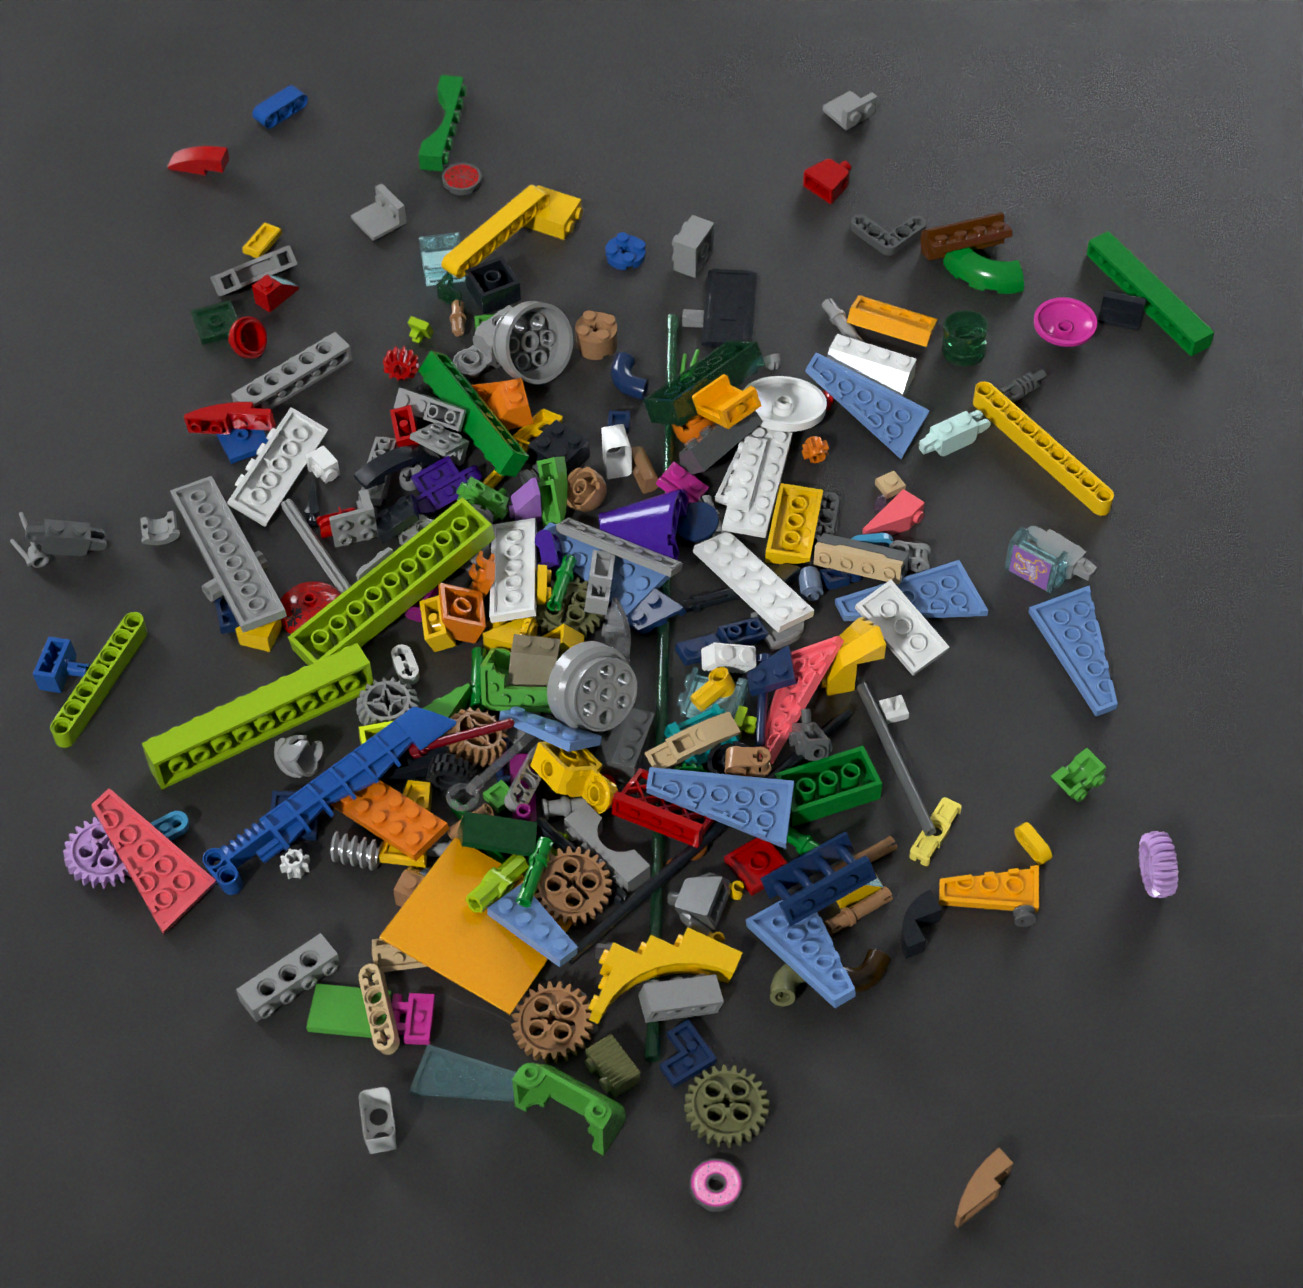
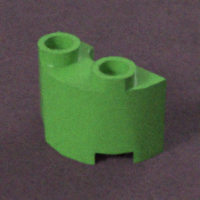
[1051,748,1106,802]

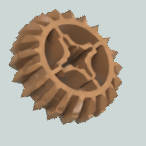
[444,707,508,768]

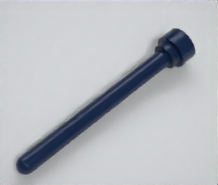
[755,653,772,747]

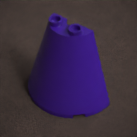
[599,489,689,561]

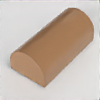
[631,446,658,494]

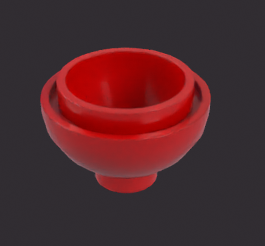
[228,316,267,359]

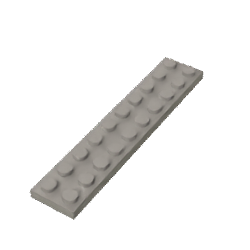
[170,476,287,633]

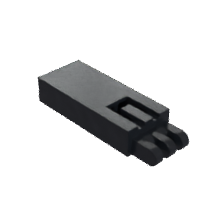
[380,746,456,785]

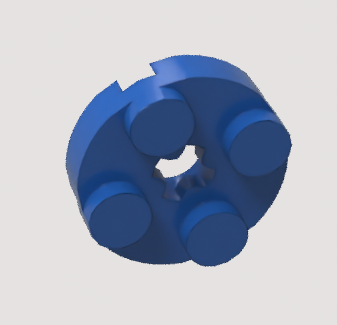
[605,232,646,270]

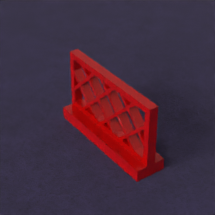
[612,768,714,848]

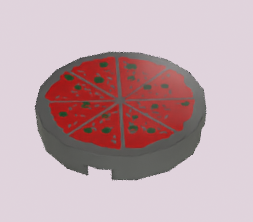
[442,163,482,195]

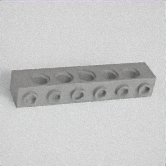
[231,332,352,409]

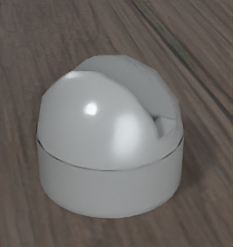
[763,353,781,370]

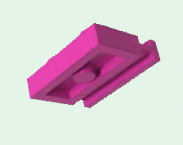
[656,462,709,504]

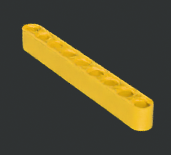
[973,381,1114,516]

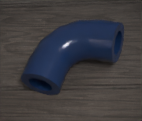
[610,352,649,400]

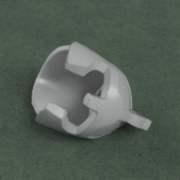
[274,735,324,778]

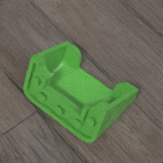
[480,648,565,713]
[512,1063,626,1156]

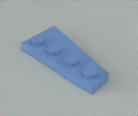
[487,883,578,967]

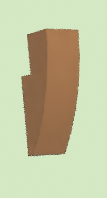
[954,1148,1013,1228]

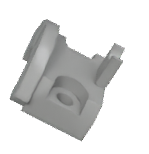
[140,511,180,545]

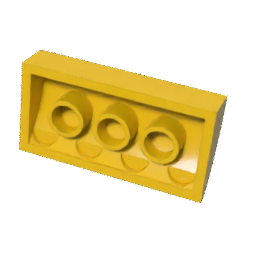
[765,483,823,564]

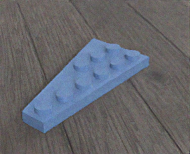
[805,353,930,459]
[543,522,670,618]
[835,560,988,621]
[1028,585,1118,716]
[646,767,794,849]
[746,888,856,1008]

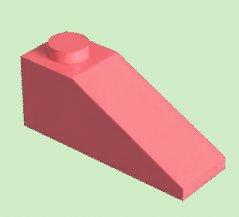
[862,489,925,536]

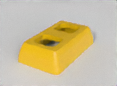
[513,409,563,447]

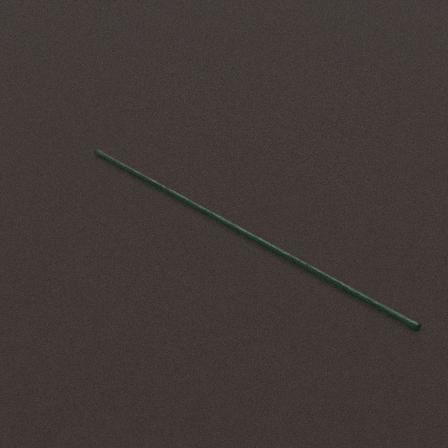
[645,314,679,1062]

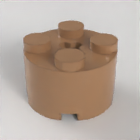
[575,310,618,360]

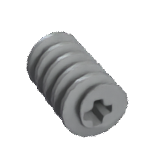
[330,831,384,871]

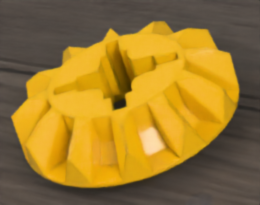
[519,617,538,636]

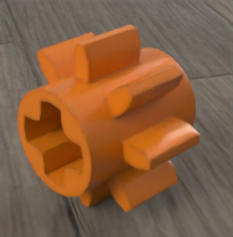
[802,436,829,463]

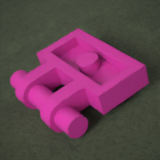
[387,993,435,1045]

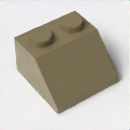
[508,634,560,687]

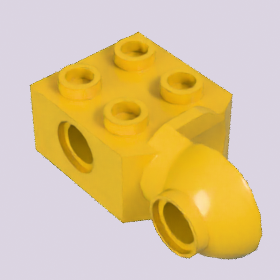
[530,741,618,814]

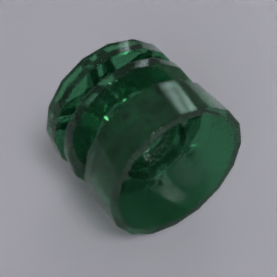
[942,310,988,367]

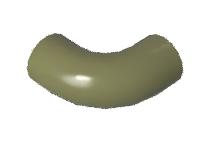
[770,963,806,1006]

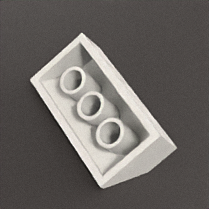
[827,334,917,397]

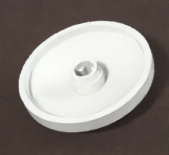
[743,376,827,432]

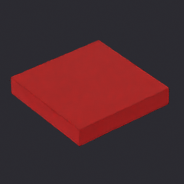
[724,837,787,896]

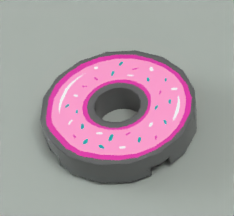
[690,1159,742,1212]

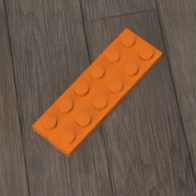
[331,780,449,861]

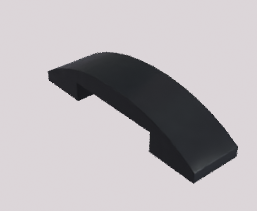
[354,445,441,489]

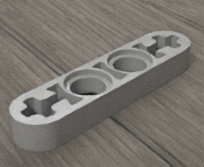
[504,743,542,813]

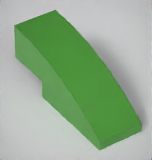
[537,456,567,527]

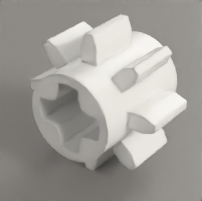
[280,848,310,879]

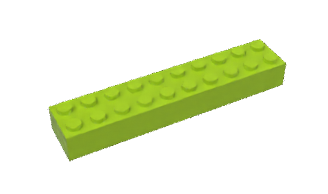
[288,497,495,666]
[142,643,373,790]

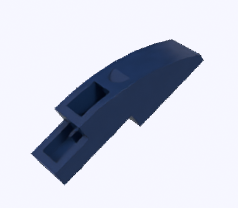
[675,617,769,666]

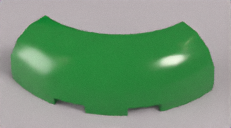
[943,247,1024,294]

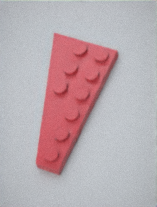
[756,636,844,768]
[92,788,216,935]

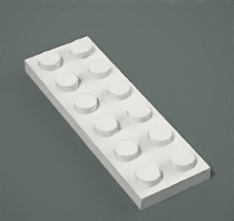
[489,518,537,623]
[693,531,814,633]

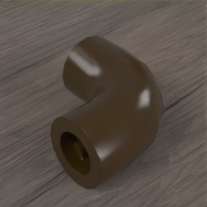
[842,949,891,993]

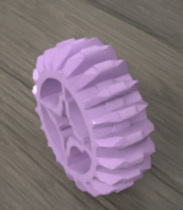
[1138,831,1179,898]

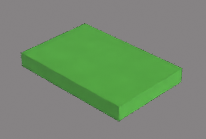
[306,984,392,1038]

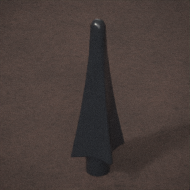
[304,480,320,527]

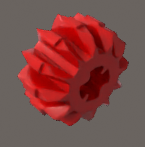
[383,345,419,382]

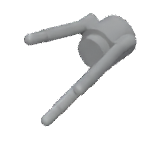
[10,512,51,568]

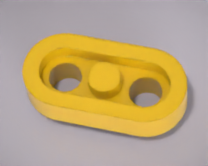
[537,564,551,605]

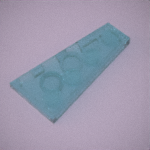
[409,1044,517,1102]

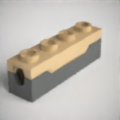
[813,533,909,585]

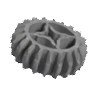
[356,677,420,726]

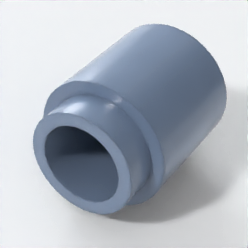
[798,566,823,601]

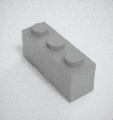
[638,974,724,1023]

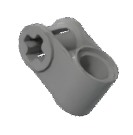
[889,540,931,573]

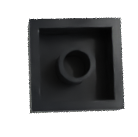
[465,256,521,314]
[528,420,590,477]

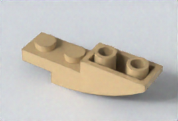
[645,712,741,769]

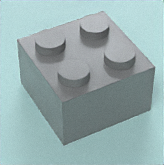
[672,215,714,278]

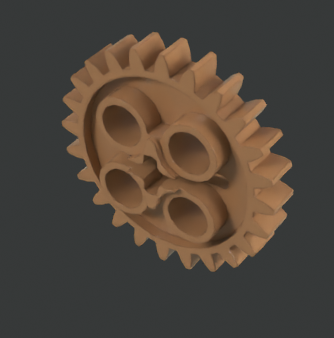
[534,846,612,926]
[511,981,594,1063]

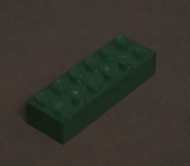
[643,341,765,426]

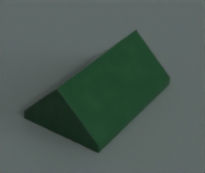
[457,811,537,857]

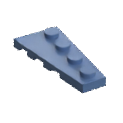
[499,707,602,752]

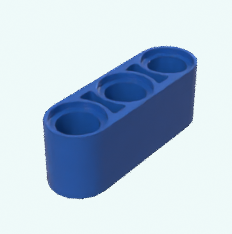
[252,85,308,129]

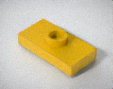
[242,222,282,258]

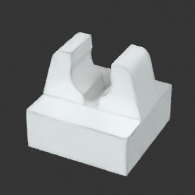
[878,695,909,724]

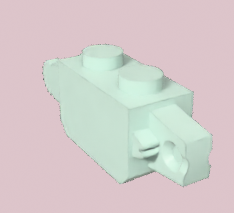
[919,410,991,457]

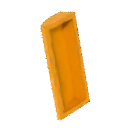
[847,295,938,347]

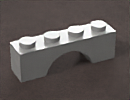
[210,245,297,296]
[564,802,650,894]

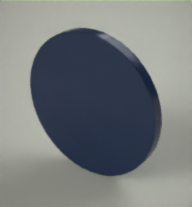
[677,502,719,542]

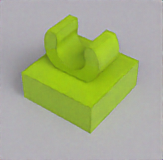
[408,316,434,344]
[734,705,757,739]

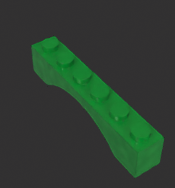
[418,75,467,172]

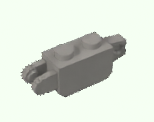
[1025,526,1097,581]

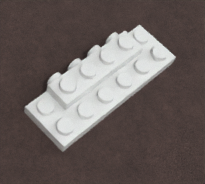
[227,407,328,527]
[722,427,792,538]

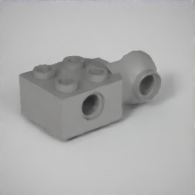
[453,305,526,379]

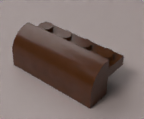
[921,212,1012,261]

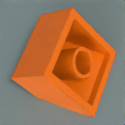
[486,377,534,430]
[438,583,486,644]

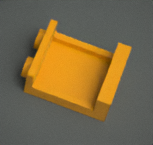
[692,374,762,429]

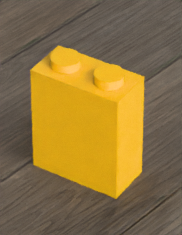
[524,185,583,240]

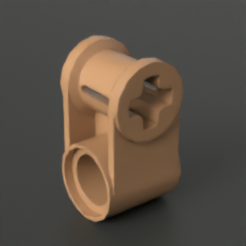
[725,746,771,778]

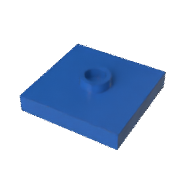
[216,429,268,464]

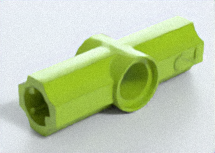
[465,854,529,913]

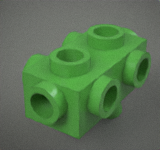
[456,477,509,522]

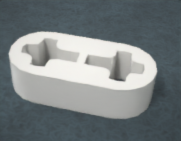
[391,644,420,685]

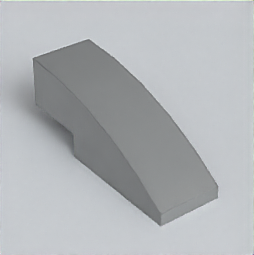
[584,550,615,615]

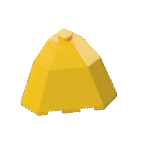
[820,617,886,696]

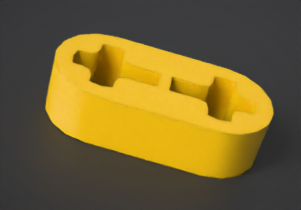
[1014,822,1052,865]

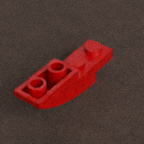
[184,402,275,435]

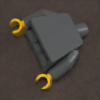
[667,872,744,943]

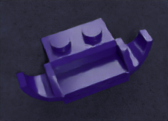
[411,455,483,514]

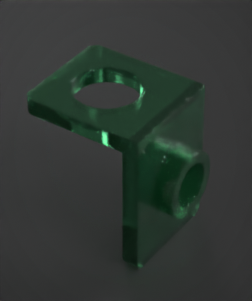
[437,272,462,306]

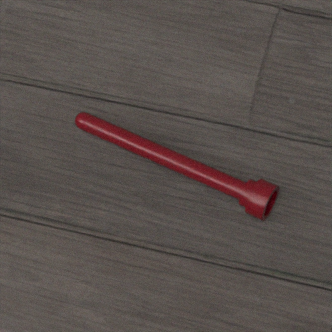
[409,718,515,759]

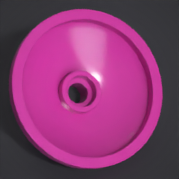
[1034,297,1097,347]

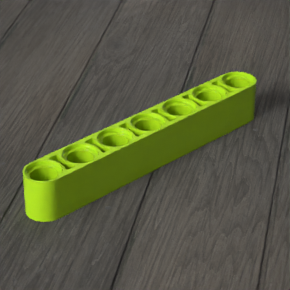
[50,612,147,748]

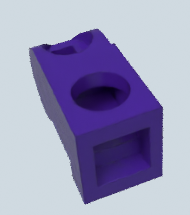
[535,530,564,575]

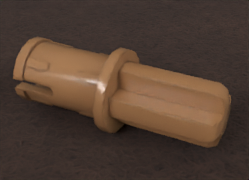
[450,300,466,337]

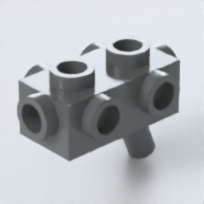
[789,709,832,761]

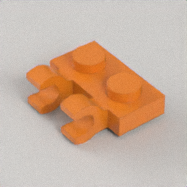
[469,551,495,600]

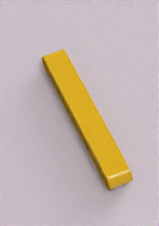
[441,185,550,278]

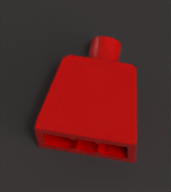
[803,159,851,204]

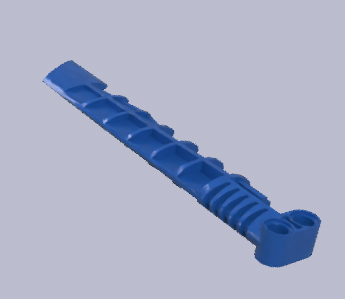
[203,707,457,895]

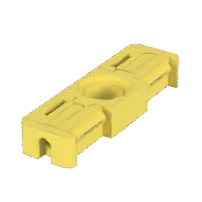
[909,797,962,866]

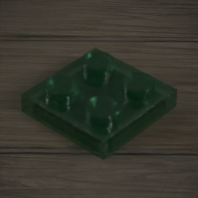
[190,300,238,345]

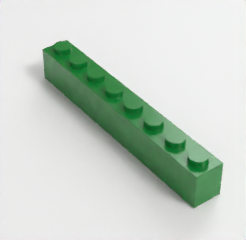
[1086,231,1214,357]
[418,351,529,477]

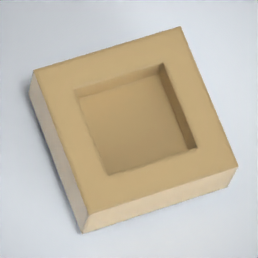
[875,471,906,499]

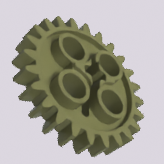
[533,577,604,638]
[684,1064,769,1148]

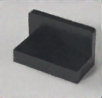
[1098,291,1146,330]

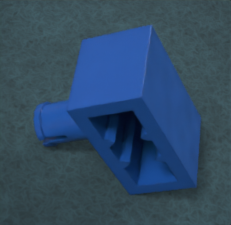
[33,637,91,693]

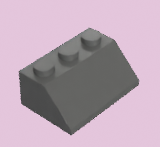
[594,708,655,783]

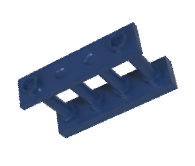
[760,832,877,927]

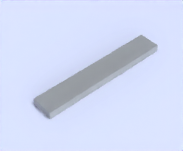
[555,518,683,577]

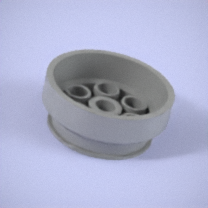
[492,301,573,384]
[547,641,637,733]

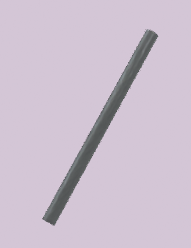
[857,683,936,836]

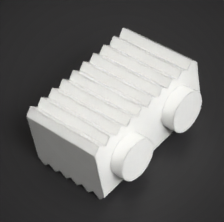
[701,643,756,674]

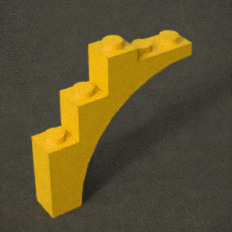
[588,927,742,1024]

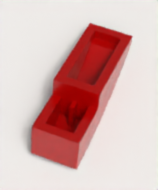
[167,146,229,175]

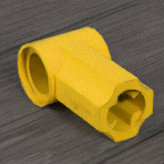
[689,667,736,712]

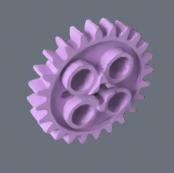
[63,817,131,889]

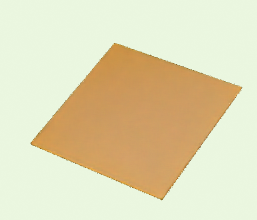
[379,837,574,1014]

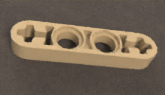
[359,964,400,1055]

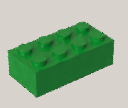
[774,746,882,827]

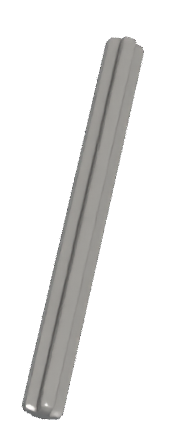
[281,499,351,594]

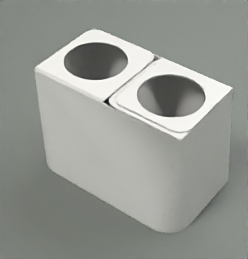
[601,424,632,479]
[359,1087,397,1154]

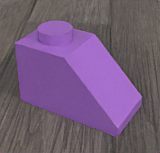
[508,478,542,523]

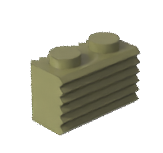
[584,1034,640,1098]

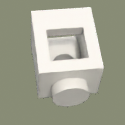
[305,445,340,483]

